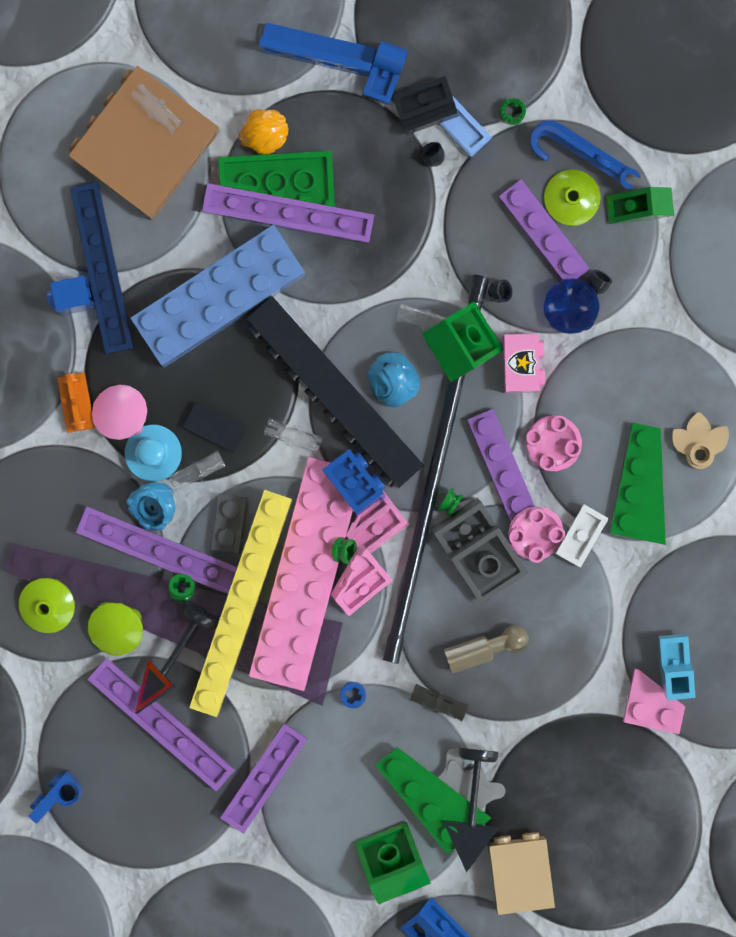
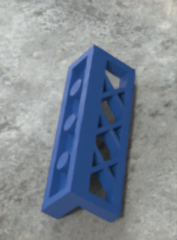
[259,22,376,77]
[400,897,470,937]

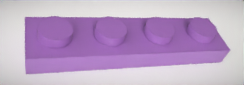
[498,179,590,287]
[467,409,535,522]
[220,723,308,834]

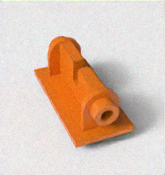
[57,372,95,433]

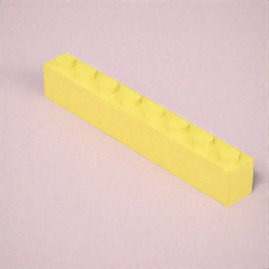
[189,490,293,717]

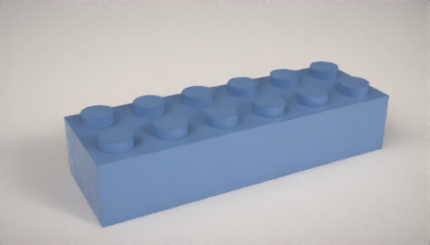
[131,225,306,368]

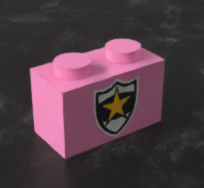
[503,334,545,393]

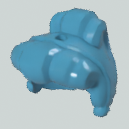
[367,352,420,408]
[126,482,176,531]

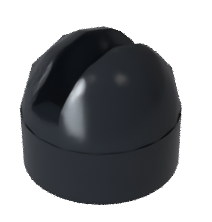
[420,142,445,167]
[587,270,612,295]
[487,279,513,303]

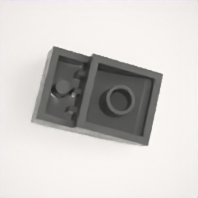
[430,498,528,604]

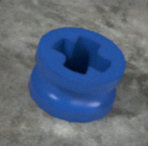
[340,682,366,709]

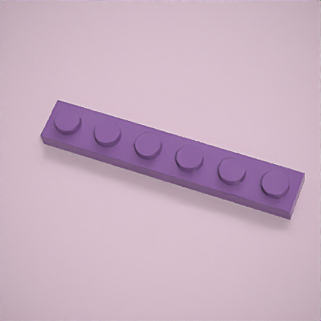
[202,183,374,244]
[76,506,238,594]
[87,658,235,791]

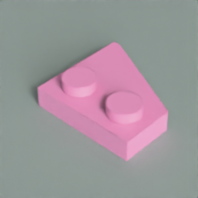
[346,491,409,553]
[331,544,393,616]
[623,668,685,734]

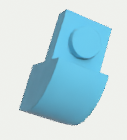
[658,634,696,701]

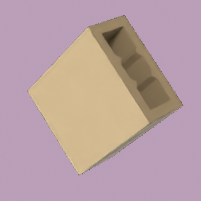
[488,832,555,915]

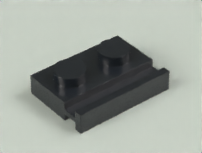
[392,76,459,136]

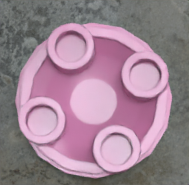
[92,385,147,440]
[526,415,582,471]
[508,506,565,563]

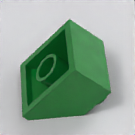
[422,301,504,382]
[354,822,431,905]

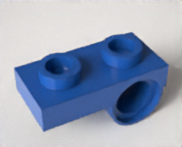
[362,41,409,105]
[28,770,83,824]

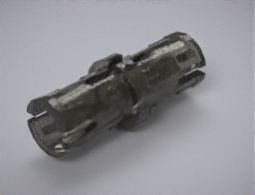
[409,684,469,722]

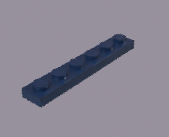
[70,182,134,354]

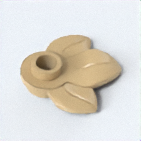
[672,412,729,469]

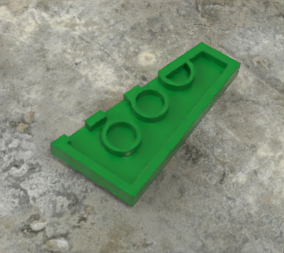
[219,151,335,207]
[609,423,666,545]
[375,747,491,854]

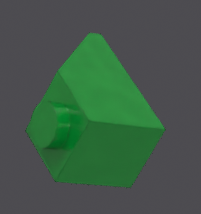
[606,187,674,224]

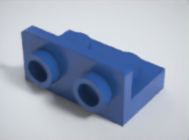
[322,449,386,516]

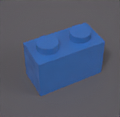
[47,276,96,316]

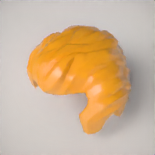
[238,109,289,155]

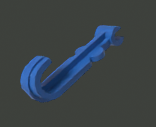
[530,120,641,189]

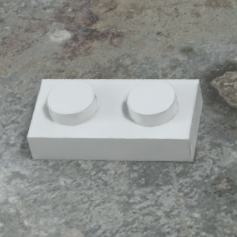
[555,504,609,568]

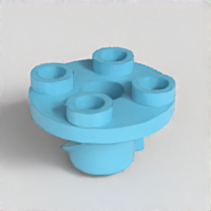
[125,425,182,481]

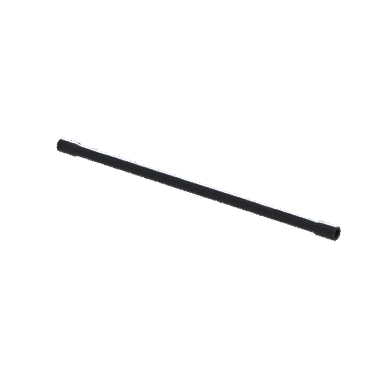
[382,274,490,664]

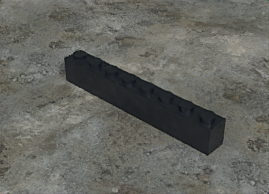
[247,296,424,488]

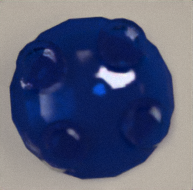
[543,278,600,334]

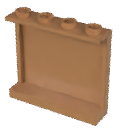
[69,65,220,221]

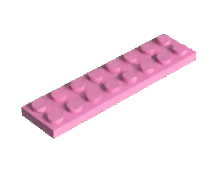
[249,457,353,691]

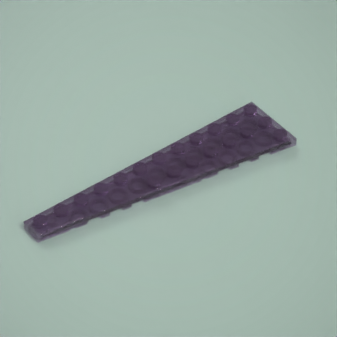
[5,543,343,706]

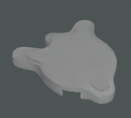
[437,748,505,810]

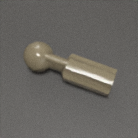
[444,625,529,674]

